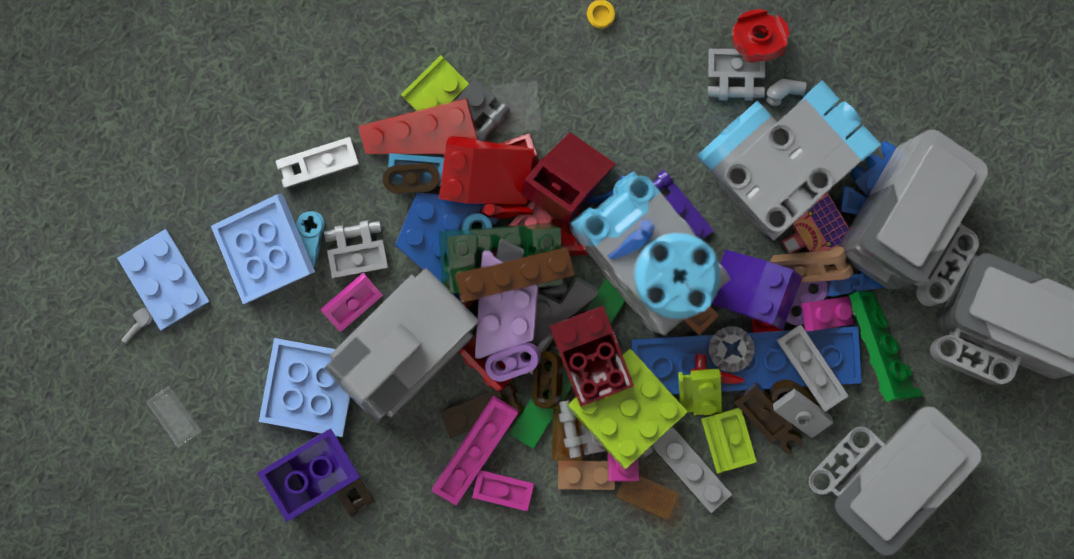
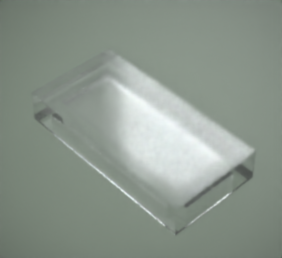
[146,385,203,448]

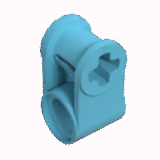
[296,211,325,267]

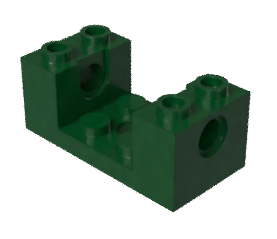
[439,223,563,294]

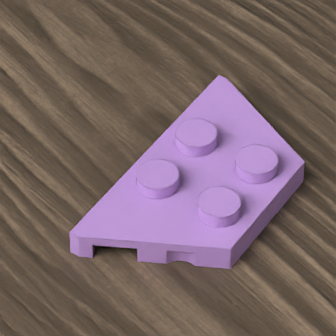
[475,250,539,358]

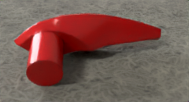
[479,204,533,219]
[690,354,744,384]

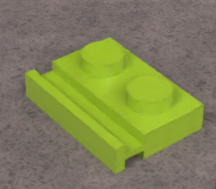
[401,55,469,111]
[678,369,722,416]
[701,408,757,474]

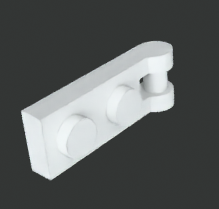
[275,137,359,188]

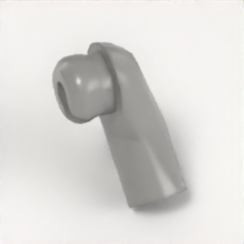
[766,79,806,106]

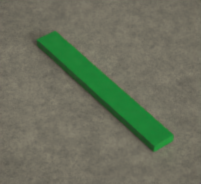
[509,278,625,449]

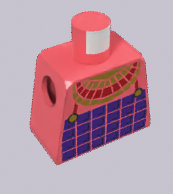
[782,193,849,254]

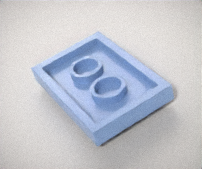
[117,229,210,331]

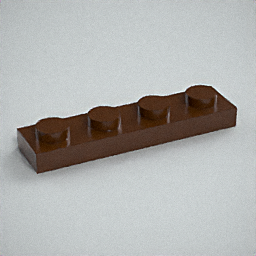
[455,247,574,303]

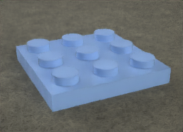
[211,193,315,304]
[259,338,351,437]

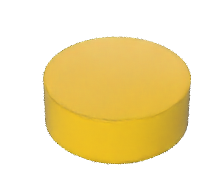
[587,0,615,29]

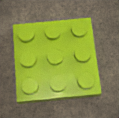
[567,349,687,470]

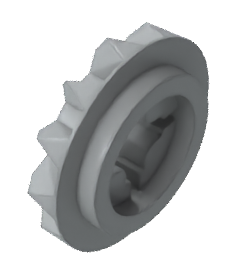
[709,327,754,372]

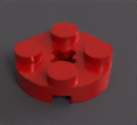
[732,9,789,63]

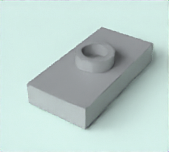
[773,389,833,438]

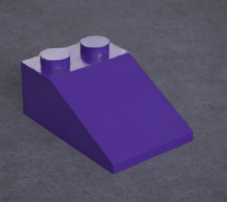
[711,249,803,330]
[257,428,360,522]

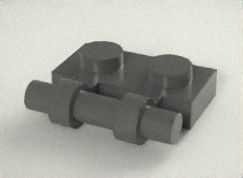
[455,79,511,142]

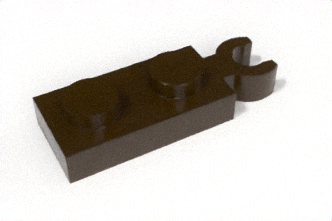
[735,382,803,454]

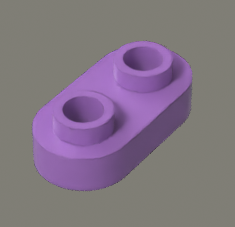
[786,281,828,325]
[485,342,541,381]

